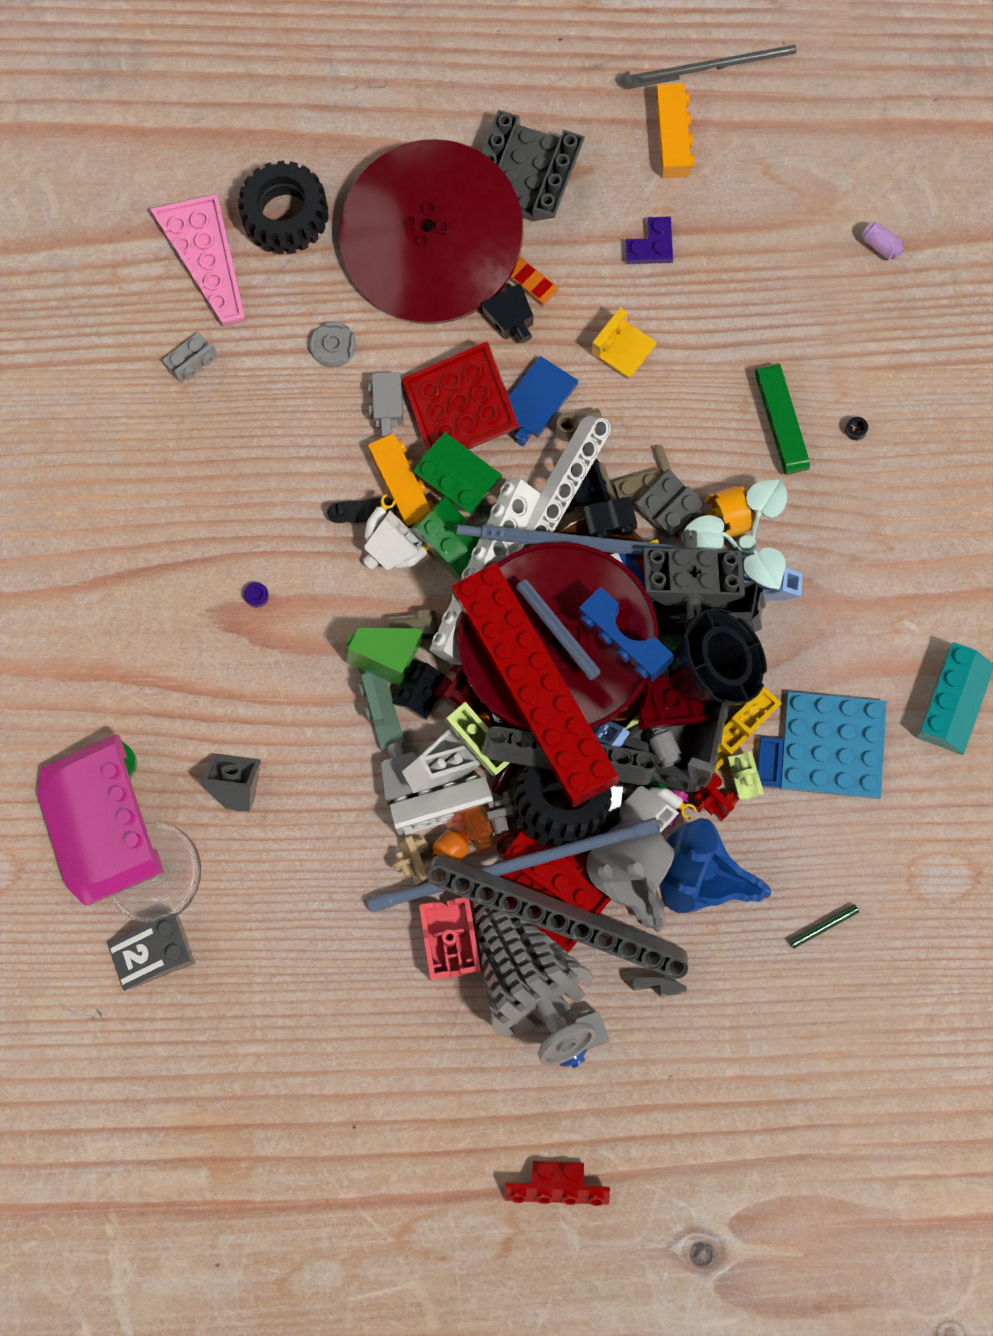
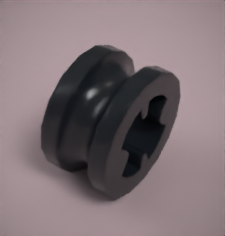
[845,417,868,441]

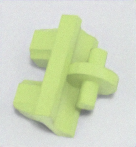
[727,751,764,801]

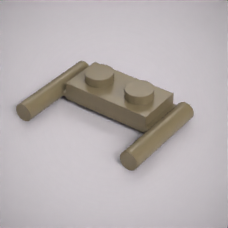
[599,446,671,503]

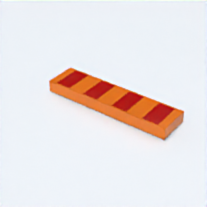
[510,256,558,306]

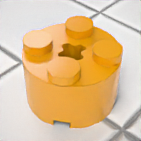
[705,486,756,540]

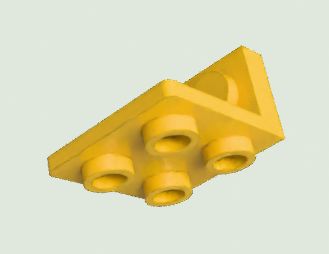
[592,307,656,379]

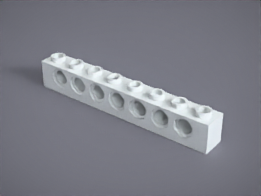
[429,479,541,665]

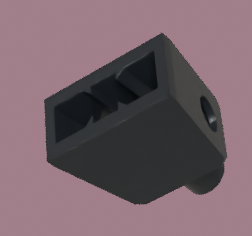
[481,283,533,343]

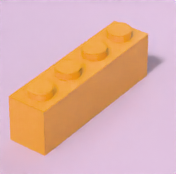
[656,83,695,178]
[368,433,434,529]

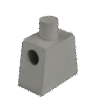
[381,742,432,805]

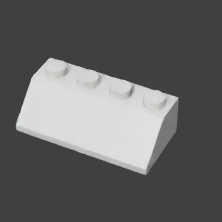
[390,775,494,837]

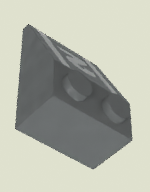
[108,913,196,991]

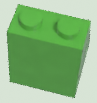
[345,627,423,687]

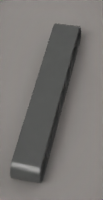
[482,726,658,785]

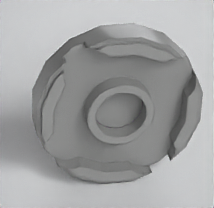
[310,321,357,368]

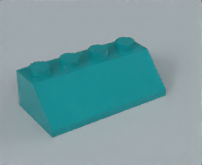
[916,642,993,755]

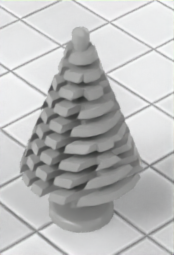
[472,887,596,1066]

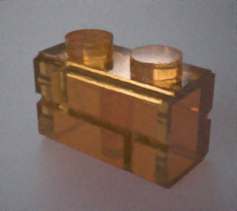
[461,806,494,851]

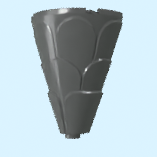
[622,702,729,792]

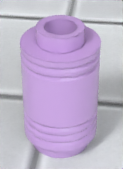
[861,221,905,260]

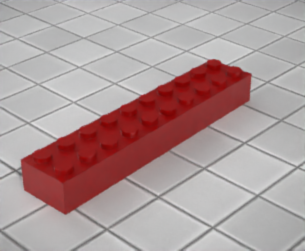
[452,562,619,808]

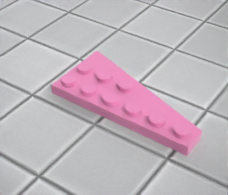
[150,194,246,326]

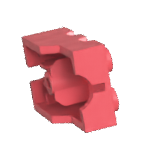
[419,897,482,982]

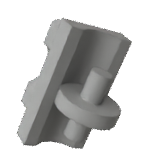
[487,791,520,834]

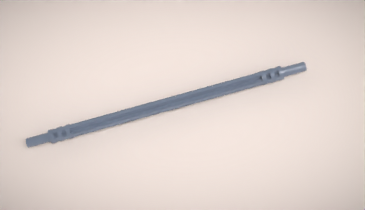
[456,525,747,564]

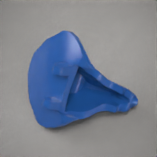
[660,818,771,913]

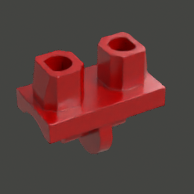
[695,773,739,822]

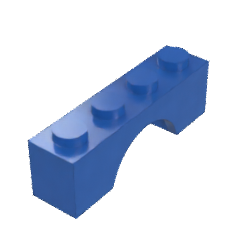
[579,587,674,682]

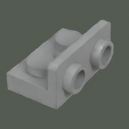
[162,332,217,383]

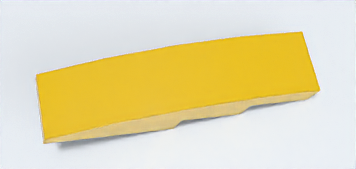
[714,687,782,773]

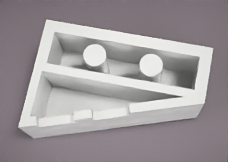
[402,728,481,793]

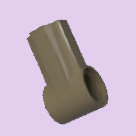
[555,408,602,441]
[389,610,438,639]

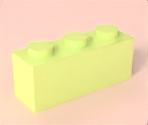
[444,702,510,776]

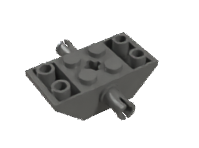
[643,530,745,624]

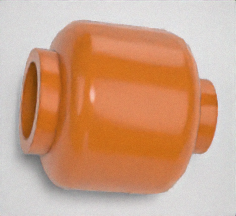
[432,830,469,862]

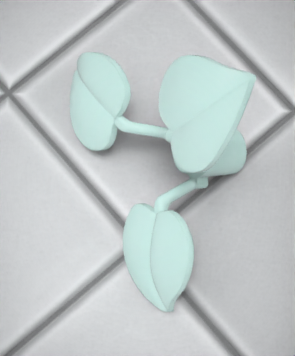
[681,480,787,590]

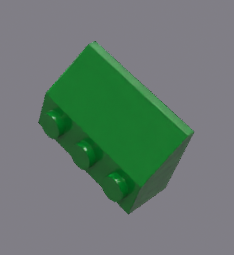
[413,432,502,514]
[410,496,480,582]

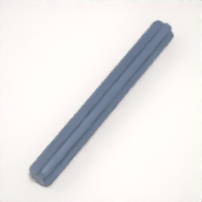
[516,580,600,680]

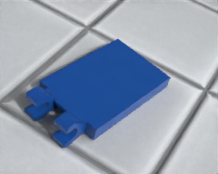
[509,356,579,447]

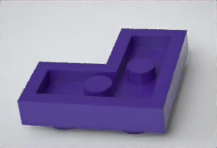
[626,216,673,264]

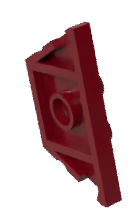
[638,676,717,730]

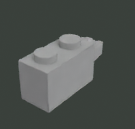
[368,372,404,438]

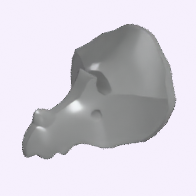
[587,818,674,932]

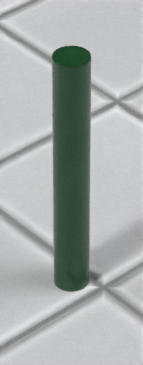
[789,904,859,949]

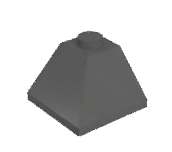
[201,754,261,812]

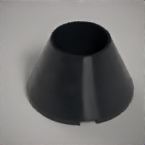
[668,608,767,705]

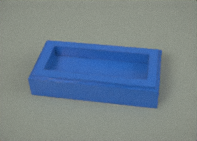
[756,736,784,789]

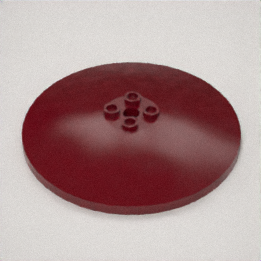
[339,139,524,324]
[458,542,659,732]

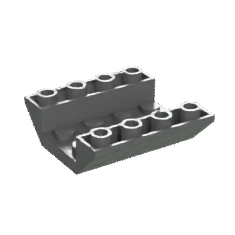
[481,109,585,222]

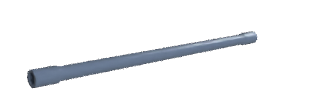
[368,817,660,913]

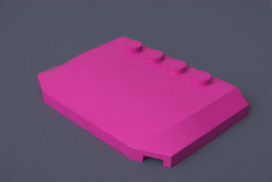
[38,734,164,906]

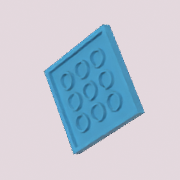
[780,692,887,799]

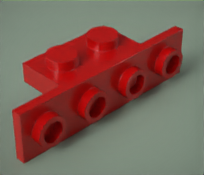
[505,1161,610,1206]

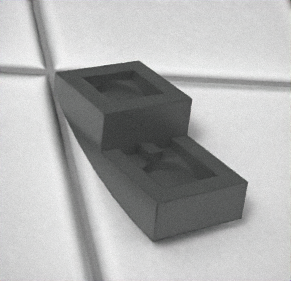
[632,977,687,997]

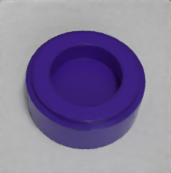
[244,582,269,608]

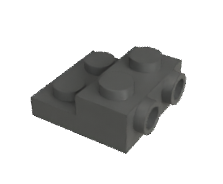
[634,469,705,537]

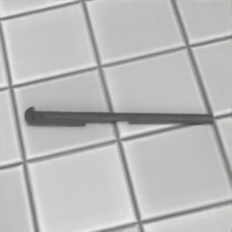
[621,45,796,89]

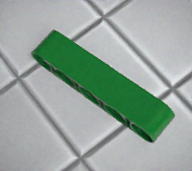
[755,363,810,475]

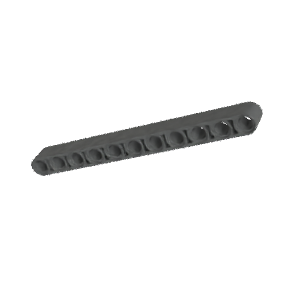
[427,855,688,979]

